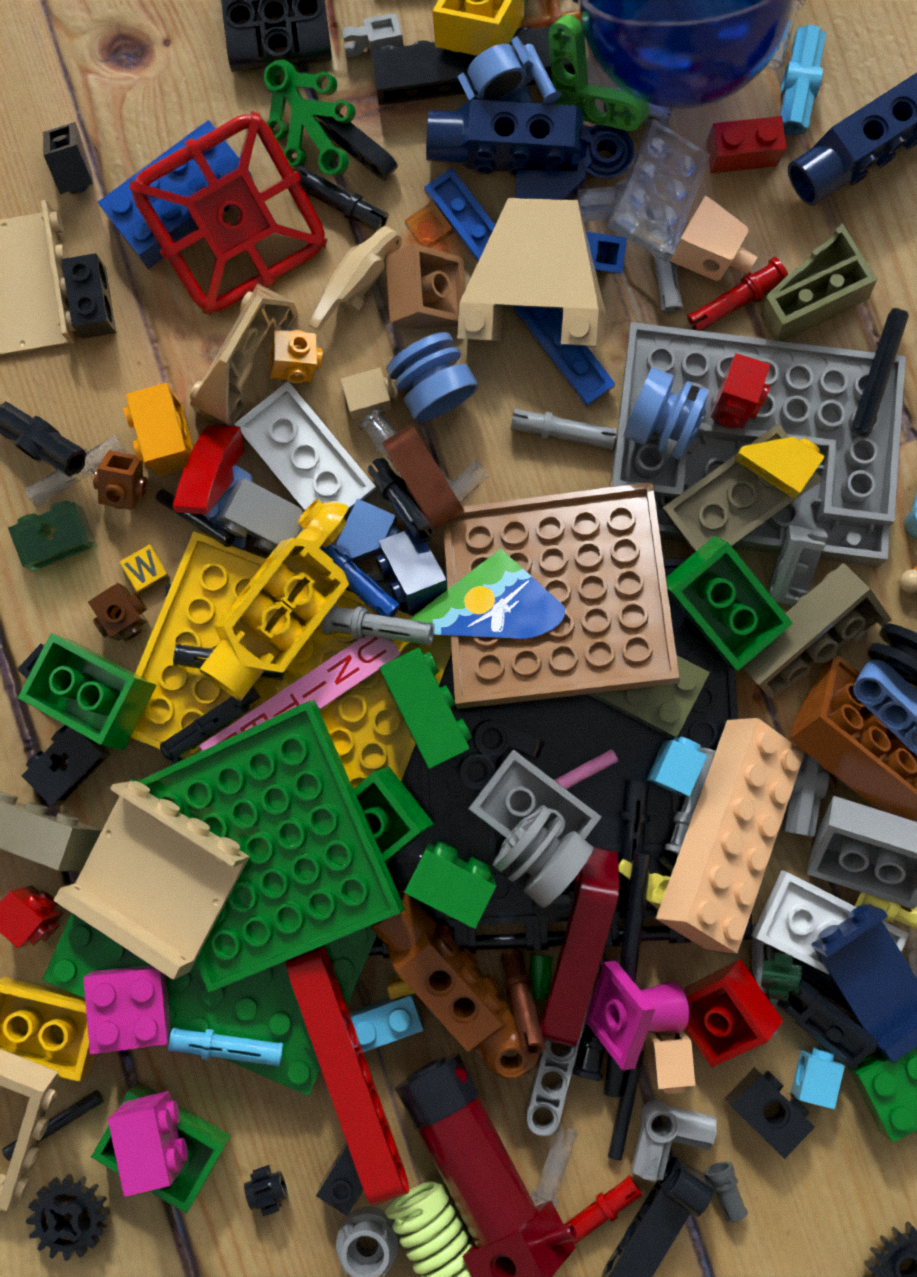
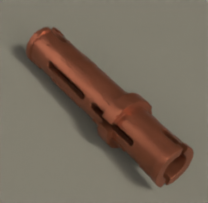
[500,949,546,1056]

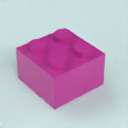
[83,964,171,1054]
[108,1091,188,1197]

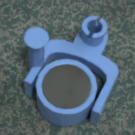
[457,36,561,104]

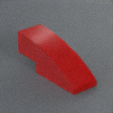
[173,425,245,514]

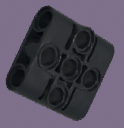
[221,0,332,72]

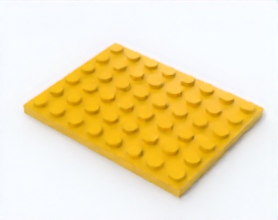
[130,531,452,789]

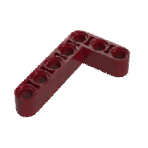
[540,847,619,1048]

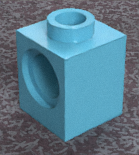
[791,1047,845,1110]

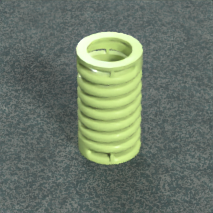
[385,1178,475,1277]

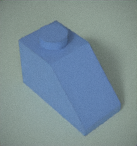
[335,499,400,564]

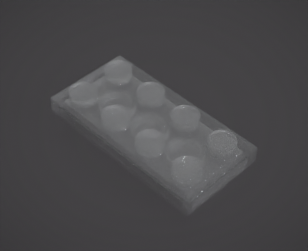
[607,119,710,263]

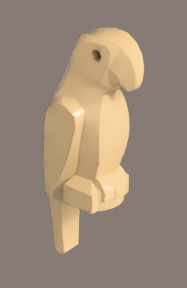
[309,226,402,331]

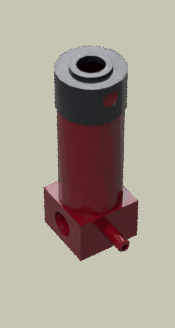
[395,1053,576,1277]

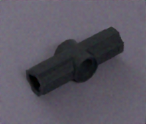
[0,401,87,477]

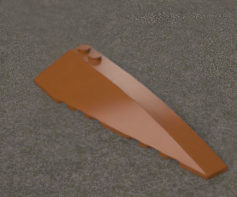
[790,654,917,822]

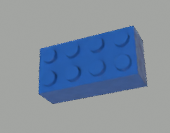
[98,120,254,269]

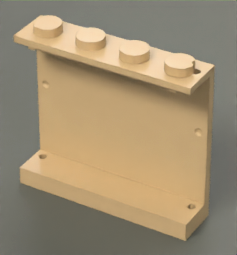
[0,200,76,356]
[54,780,250,980]

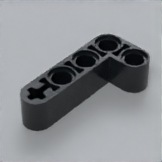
[601,1156,714,1277]

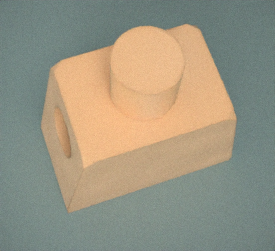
[668,195,758,281]

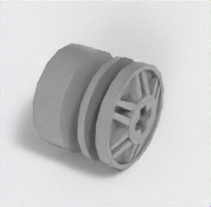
[493,805,594,908]

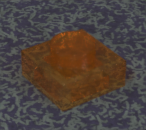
[405,201,452,248]

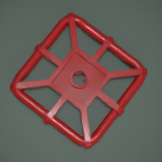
[129,111,328,315]

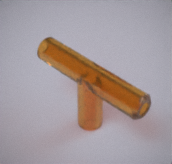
[521,0,589,29]

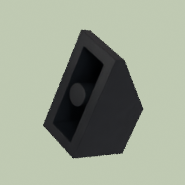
[43,122,93,194]

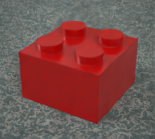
[683,959,783,1068]

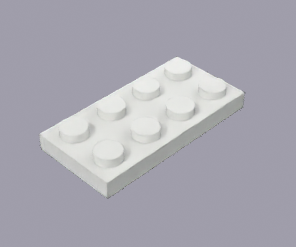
[234,381,376,513]
[751,870,909,974]

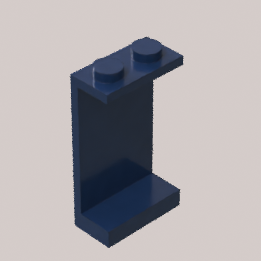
[811,904,917,1063]

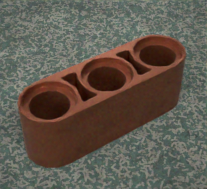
[382,424,465,529]

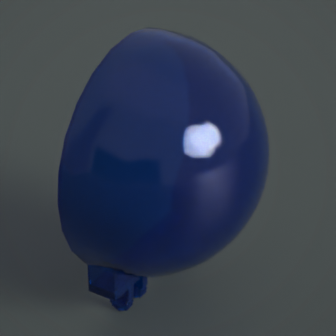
[572,0,794,109]

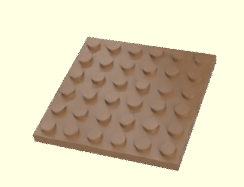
[443,482,680,709]

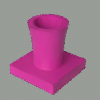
[585,961,689,1071]

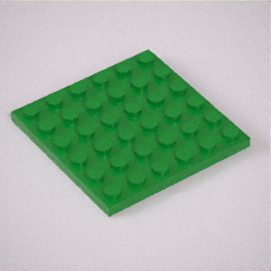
[138,700,405,993]

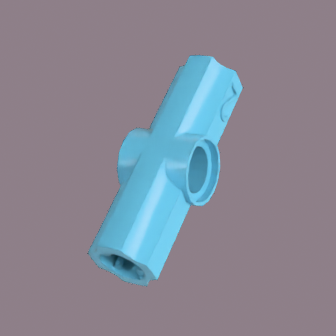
[779,25,826,136]

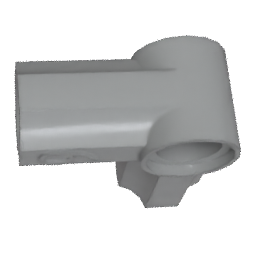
[631,1099,717,1181]

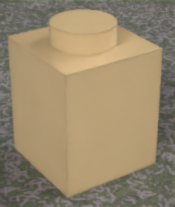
[340,367,396,420]

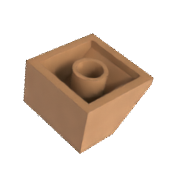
[385,243,466,329]

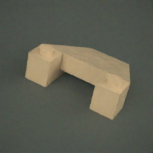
[457,198,605,347]
[189,283,298,426]

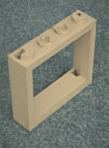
[0,1049,58,1211]

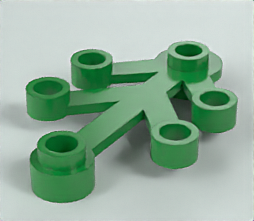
[264,60,356,177]

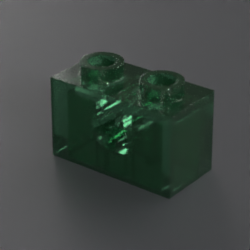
[8,500,97,571]

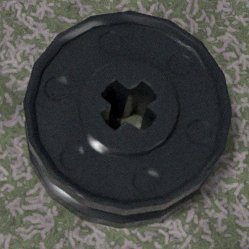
[867,623,917,686]

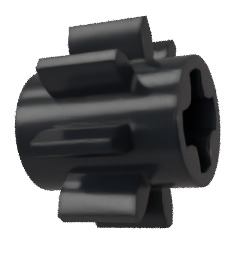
[244,1165,288,1217]

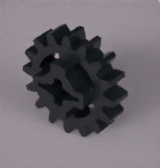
[26,1174,110,1261]

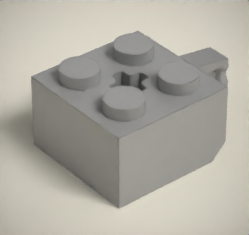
[217,478,303,554]

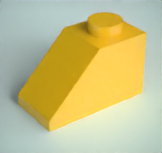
[734,437,825,499]

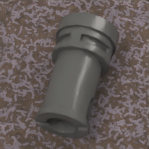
[705,1161,748,1222]

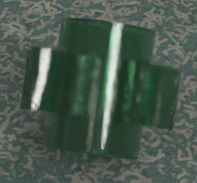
[761,953,802,1001]

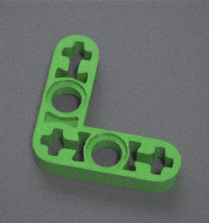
[548,15,650,131]

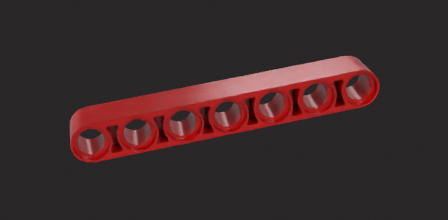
[286,946,409,1206]

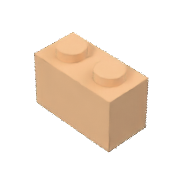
[645,1031,696,1094]

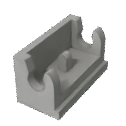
[768,525,828,606]

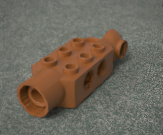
[369,889,540,1079]

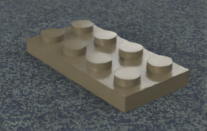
[662,423,822,553]

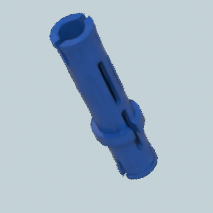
[319,543,401,617]

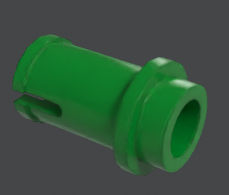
[529,954,554,1000]

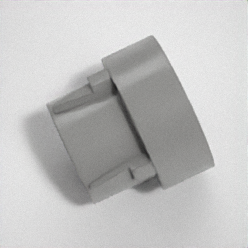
[336,1206,399,1277]

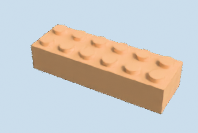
[655,718,805,954]

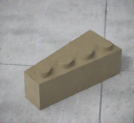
[742,563,892,699]
[0,791,103,871]

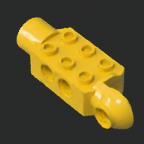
[199,499,349,701]

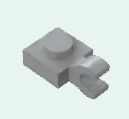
[341,13,404,57]

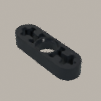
[314,114,398,181]

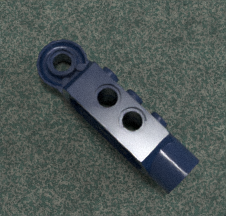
[788,73,917,206]
[426,99,635,179]

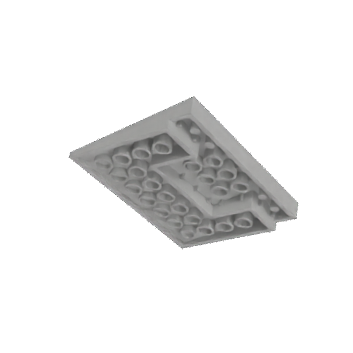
[610,322,906,566]

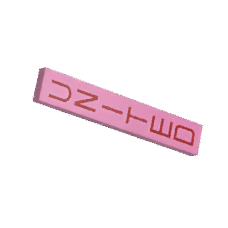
[199,635,402,751]

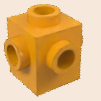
[269,330,322,383]

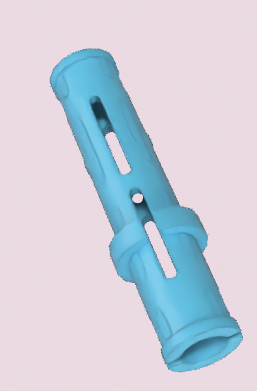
[168,1027,284,1067]

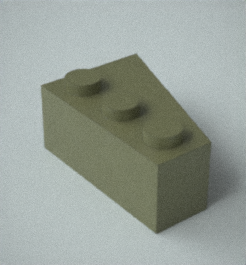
[761,223,877,341]

